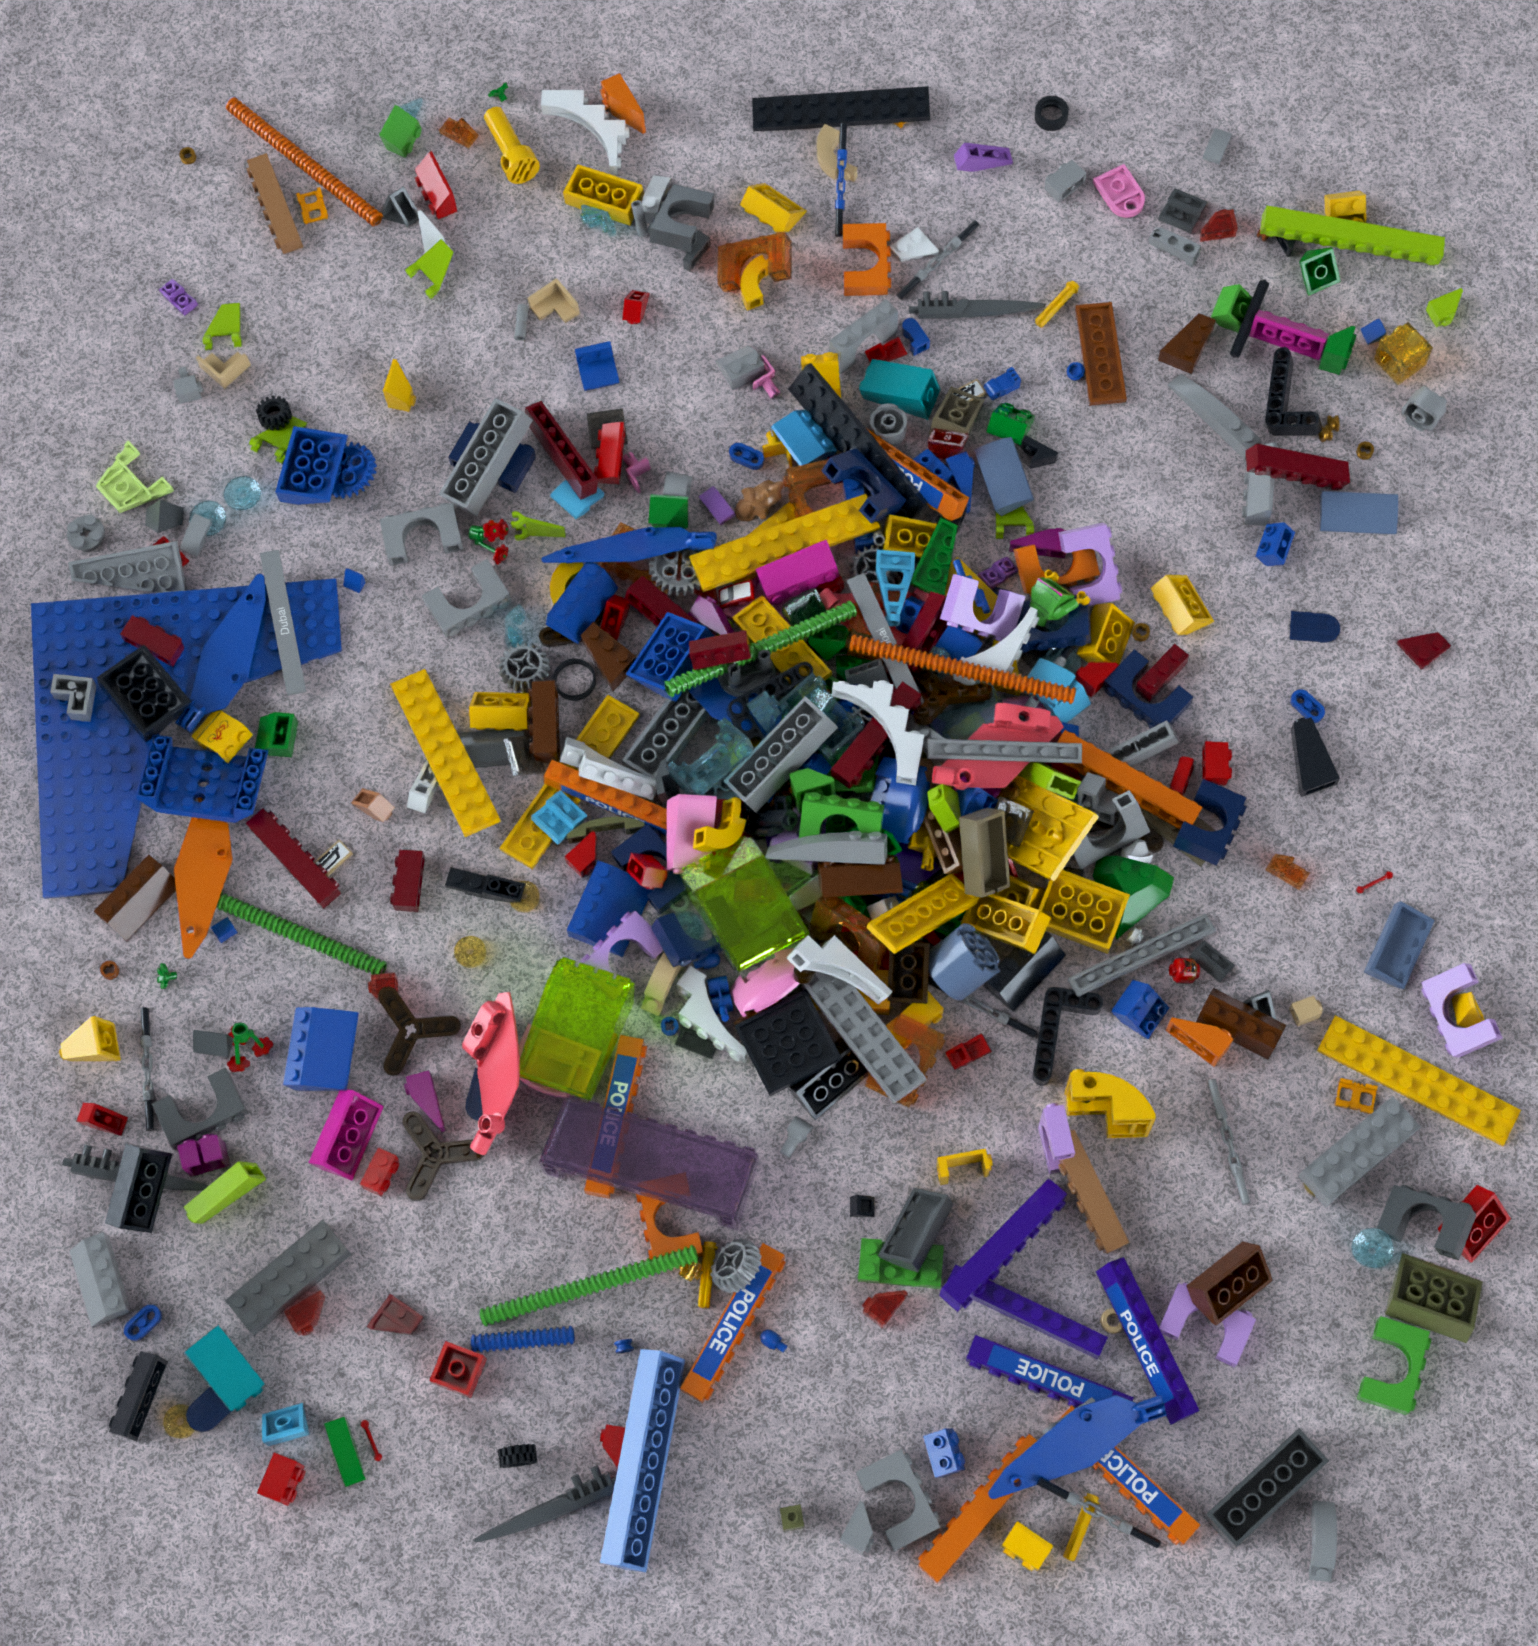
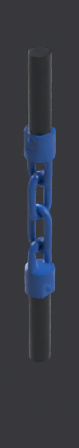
[835,123,847,237]

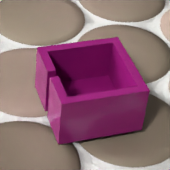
[177,1133,231,1177]

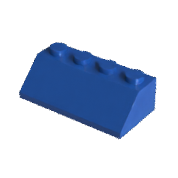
[546,562,619,644]

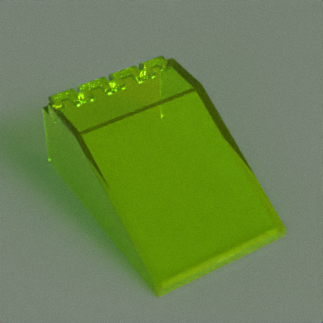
[680,835,809,972]
[520,957,635,1101]

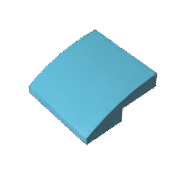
[550,480,604,519]
[1024,658,1076,706]
[531,790,587,845]

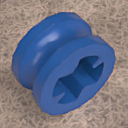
[661,1017,679,1036]
[614,1339,634,1354]

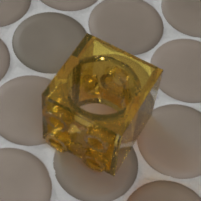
[1374,322,1433,385]

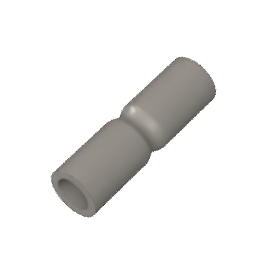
[631,200,648,237]
[514,304,528,341]
[872,523,885,546]

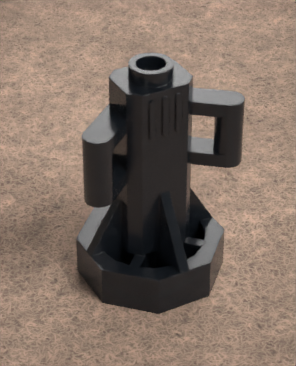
[740,795,798,840]

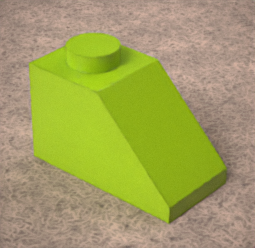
[1426,288,1463,327]
[927,784,961,833]

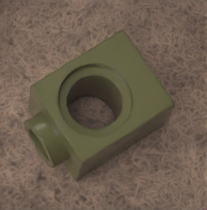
[780,1504,805,1532]

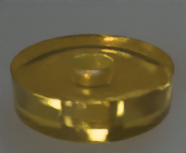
[509,881,540,912]
[454,936,486,968]
[163,1404,195,1439]

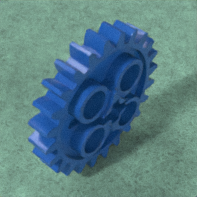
[332,442,377,499]

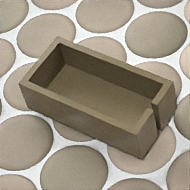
[959,807,1010,898]

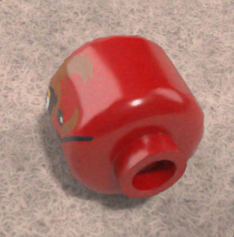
[1169,958,1200,984]

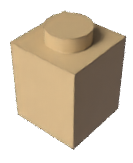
[1289,995,1323,1027]

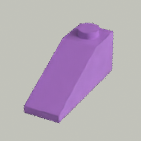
[954,143,1013,172]

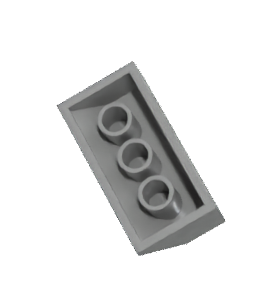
[1242,442,1277,526]
[69,1232,132,1327]

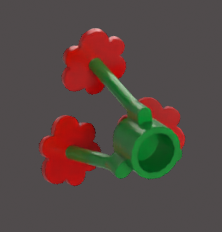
[468,519,509,565]
[227,1023,274,1072]

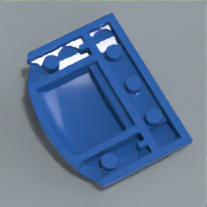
[871,756,930,844]

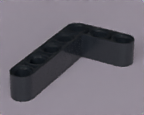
[1265,347,1322,436]
[726,662,813,752]
[1032,987,1103,1086]

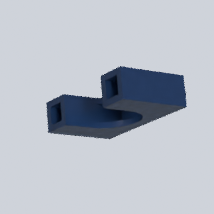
[448,421,536,493]
[821,448,906,524]
[1017,594,1092,653]
[1103,649,1194,729]
[1173,779,1247,866]
[611,824,697,915]
[651,895,745,967]

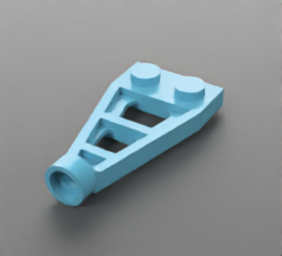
[876,550,915,627]

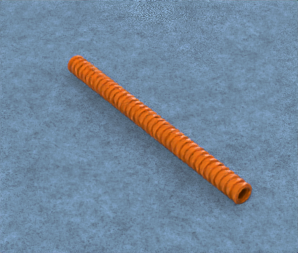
[226,97,383,227]
[849,634,1076,704]

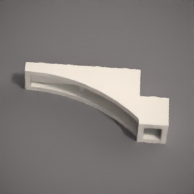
[953,607,1039,685]
[560,737,657,800]
[787,935,893,1005]
[677,966,749,1063]

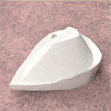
[1120,839,1153,863]

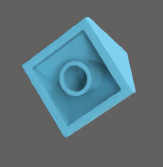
[1037,679,1091,723]
[262,1403,310,1446]

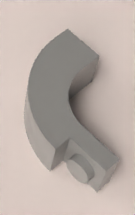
[1309,1500,1337,1582]

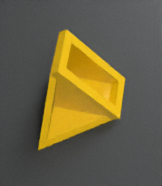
[1452,992,1484,1028]

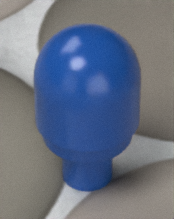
[693,953,721,970]
[760,1329,788,1353]

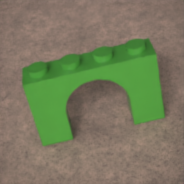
[799,792,885,838]
[1357,1316,1431,1415]

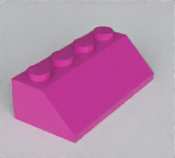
[1250,310,1329,360]
[756,540,839,605]
[308,1089,384,1181]

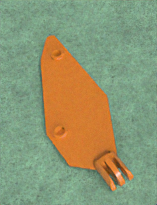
[174,797,233,959]

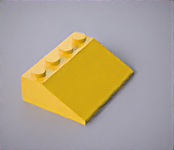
[1038,870,1130,954]

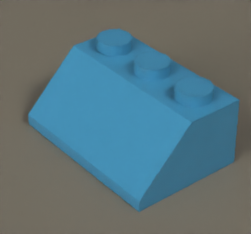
[771,410,837,469]

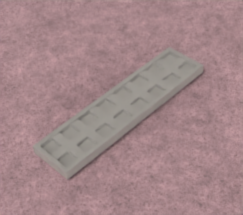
[800,972,927,1104]

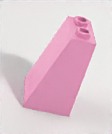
[667,794,717,875]

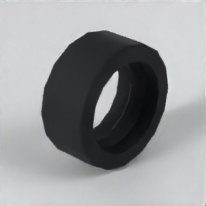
[1035,96,1069,131]

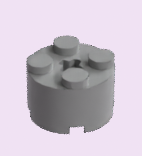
[1402,386,1447,431]
[870,404,907,446]
[663,471,692,500]

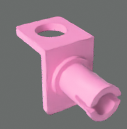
[752,355,780,399]
[623,452,651,494]

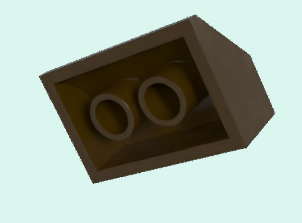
[887,940,930,1004]

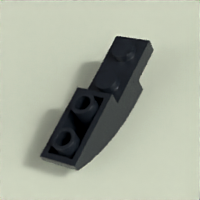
[445,867,526,903]

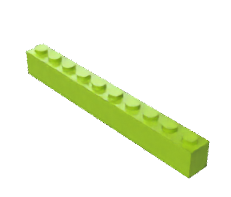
[1260,205,1445,265]

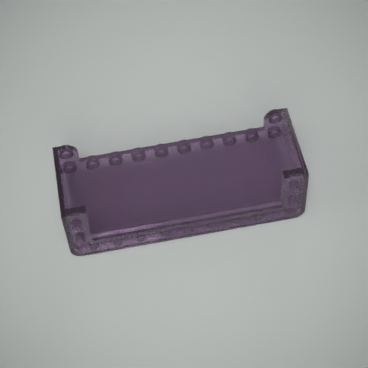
[539,1095,759,1231]

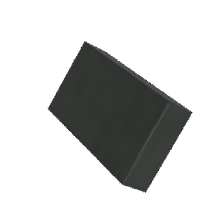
[675,1026,717,1059]

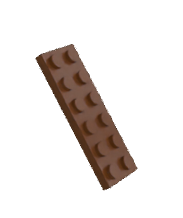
[1075,302,1127,406]

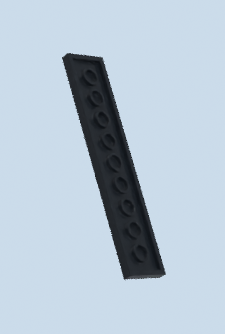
[752,86,930,131]
[788,363,928,519]

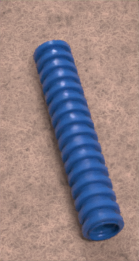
[471,1326,575,1353]

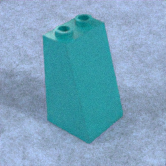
[859,359,941,420]
[183,1325,265,1412]

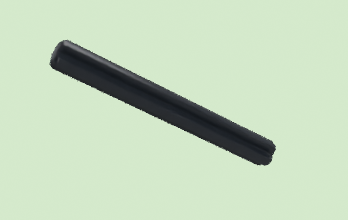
[1230,280,1269,358]

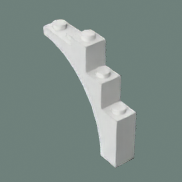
[541,90,630,175]
[832,680,924,786]

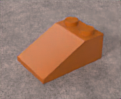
[600,73,646,134]
[1166,1017,1234,1067]

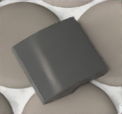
[1158,188,1207,233]
[656,759,680,809]

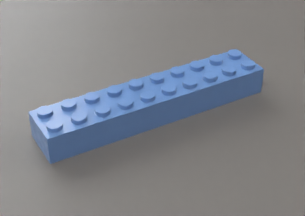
[600,1349,685,1573]

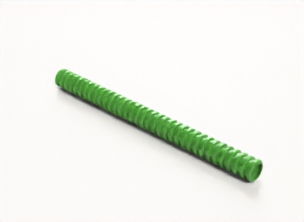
[664,601,857,697]
[216,892,387,978]
[480,1245,699,1327]

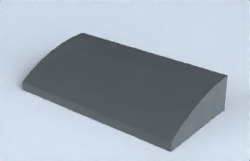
[458,729,526,768]
[878,1188,954,1272]

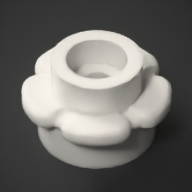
[1126,927,1144,946]

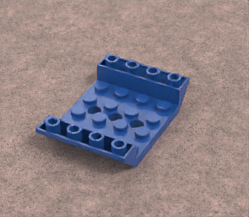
[136,734,268,823]

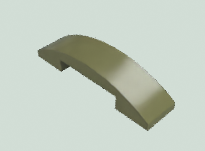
[567,817,645,844]

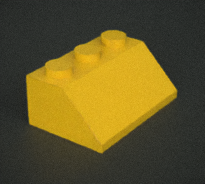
[740,183,807,234]
[883,514,937,558]
[1150,575,1214,635]
[1077,603,1135,665]
[469,692,531,731]

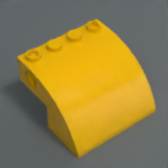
[1064,1069,1156,1138]

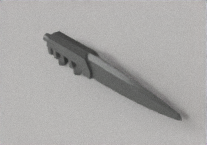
[909,291,1046,319]
[62,1145,208,1191]
[473,1465,616,1542]

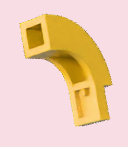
[741,254,785,311]
[550,562,584,606]
[693,797,746,852]

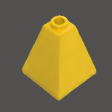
[59,1016,121,1062]

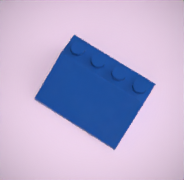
[275,426,348,505]
[626,612,714,702]
[567,860,653,957]
[283,1007,359,1091]

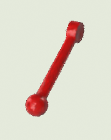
[1356,871,1393,894]
[361,1420,382,1461]

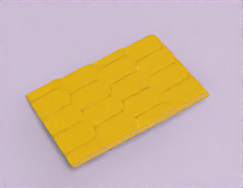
[957,775,1099,881]

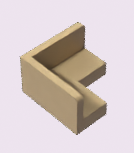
[527,278,580,323]
[196,351,251,389]

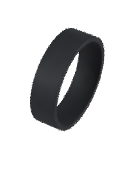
[553,658,596,701]

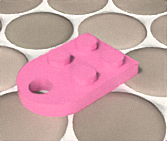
[1093,164,1145,218]

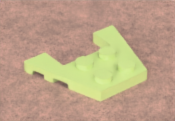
[96,440,174,513]

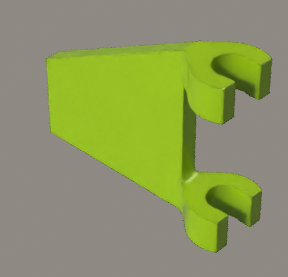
[405,239,454,299]
[202,303,242,350]
[249,416,307,464]
[995,506,1034,539]
[511,511,566,541]

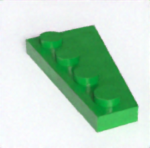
[910,518,958,595]

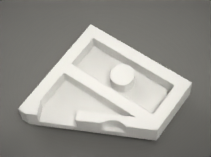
[890,227,939,262]

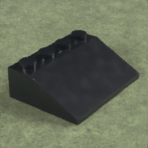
[96,645,191,743]

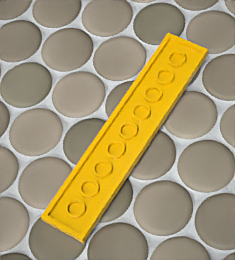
[689,494,880,592]
[390,669,501,837]
[500,695,640,870]
[1317,1015,1521,1146]

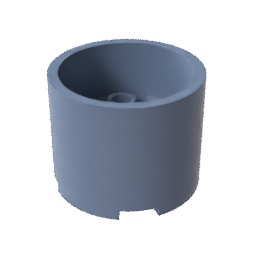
[929,923,1000,1000]

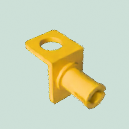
[762,430,792,468]

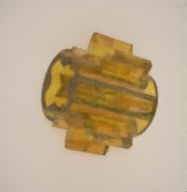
[678,1262,703,1282]

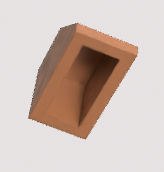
[351,788,395,823]

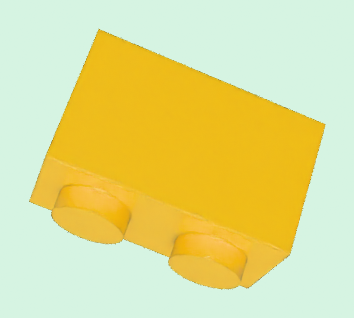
[1001,1521,1053,1572]

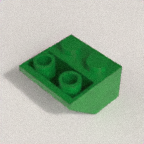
[1318,326,1357,375]
[986,403,1035,445]
[255,712,298,758]

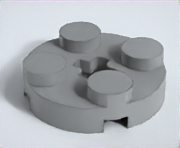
[67,515,105,552]

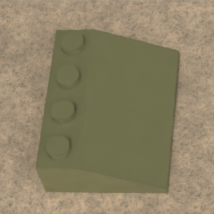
[1385,1253,1483,1343]

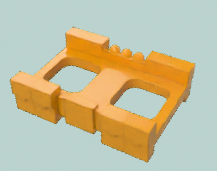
[296,187,328,224]
[1335,1078,1378,1114]

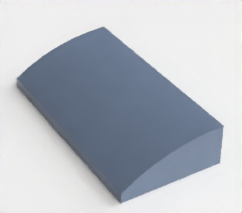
[974,437,1034,516]
[1320,491,1398,534]
[1364,901,1435,989]

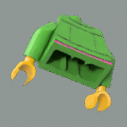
[1030,569,1090,627]

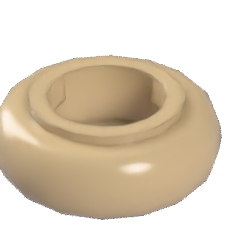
[1100,1308,1123,1334]

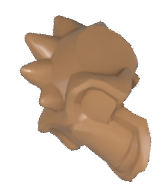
[735,480,784,521]

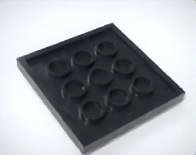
[734,989,842,1096]

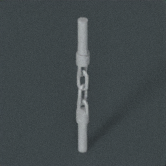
[1208,1079,1250,1205]

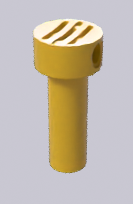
[484,107,540,184]

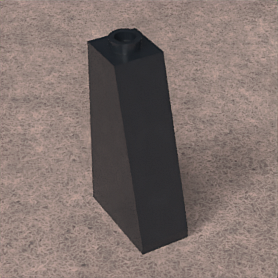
[1291,717,1340,797]

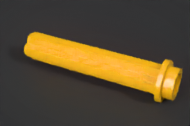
[1035,281,1079,328]
[698,1241,718,1309]
[1063,1493,1099,1561]

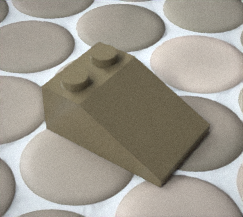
[929,386,985,448]

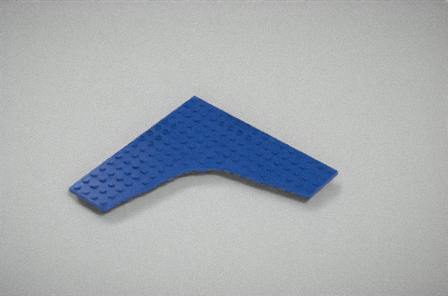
[31,578,342,899]

